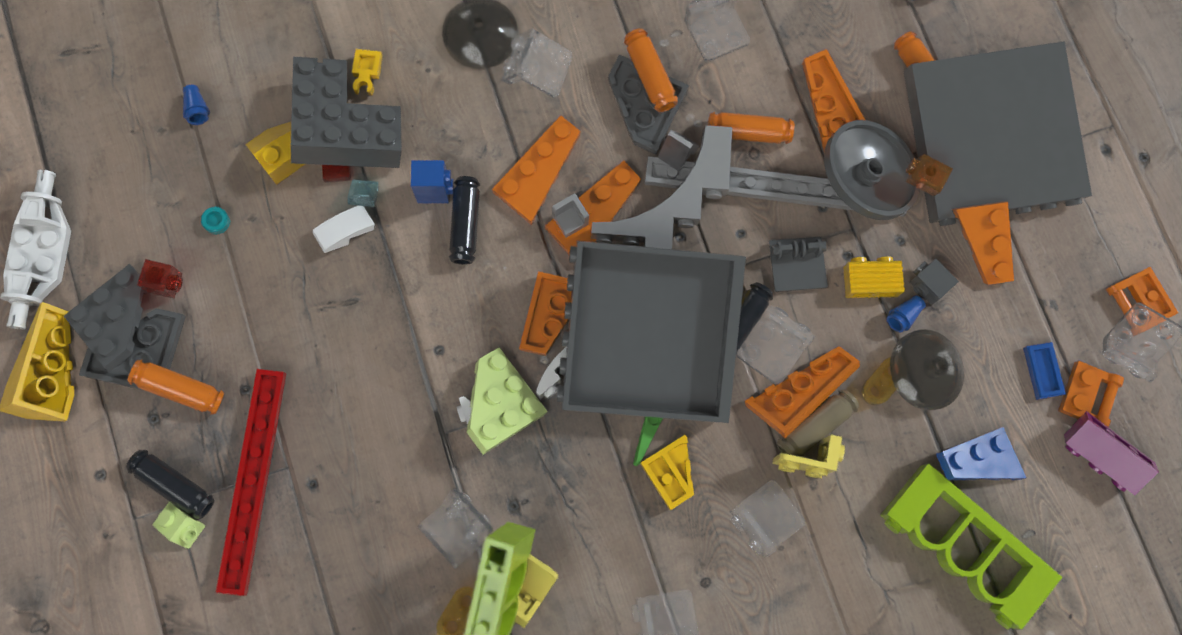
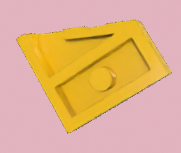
[640,435,694,510]

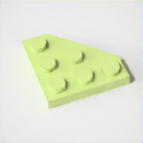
[467,347,548,455]

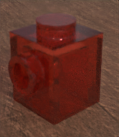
[137,259,183,299]

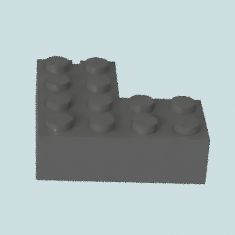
[291,57,402,168]

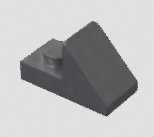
[658,130,699,171]

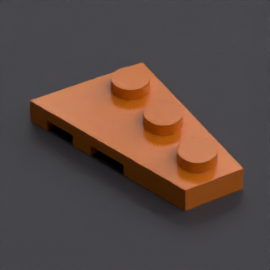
[952,202,1014,285]
[519,271,572,356]

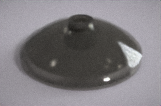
[442,0,518,69]
[890,329,964,410]

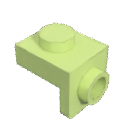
[152,502,205,549]

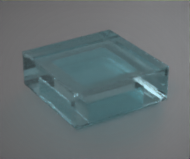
[347,180,379,207]

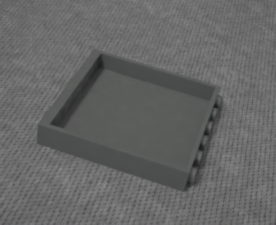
[903,41,1092,226]
[557,241,746,423]

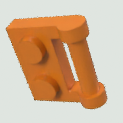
[1106,267,1179,336]
[1058,361,1124,427]

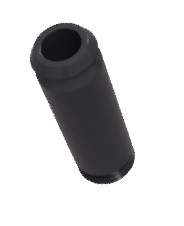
[449,176,480,265]
[736,282,773,354]
[126,450,214,519]

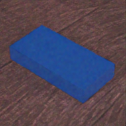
[1023,342,1066,400]

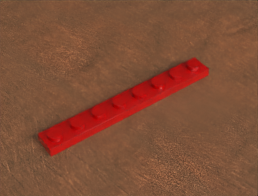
[216,369,286,596]

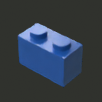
[411,160,454,203]

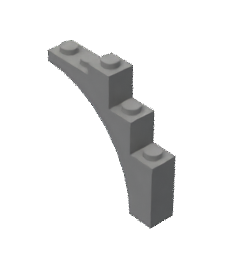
[591,125,732,249]

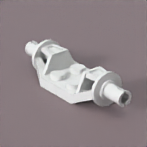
[0,170,71,330]

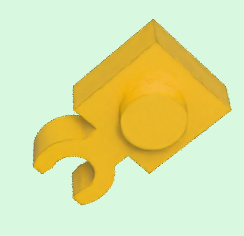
[352,49,383,96]

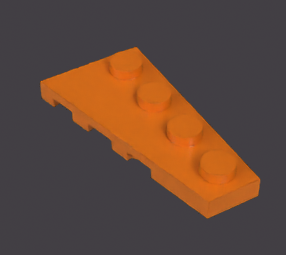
[802,49,865,151]
[492,116,580,225]
[545,160,641,256]
[744,346,860,438]

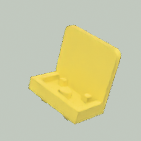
[772,435,845,478]
[515,554,558,628]

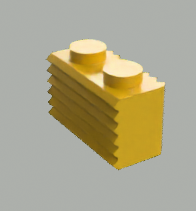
[843,256,905,299]

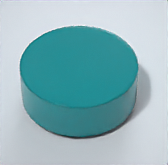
[201,207,230,235]

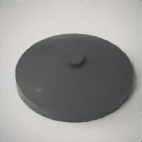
[824,120,921,220]

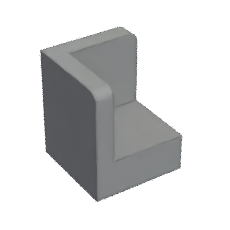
[552,193,589,238]

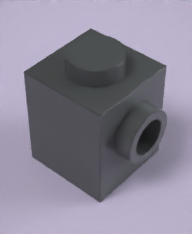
[910,259,959,305]

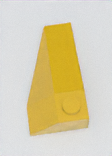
[245,121,305,185]
[0,302,74,422]

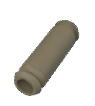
[777,390,859,456]

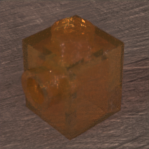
[905,154,953,196]

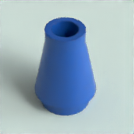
[183,85,210,125]
[886,295,926,333]

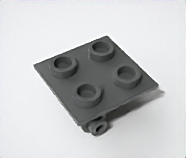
[769,237,828,292]

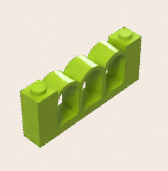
[880,463,1062,630]
[465,521,536,635]

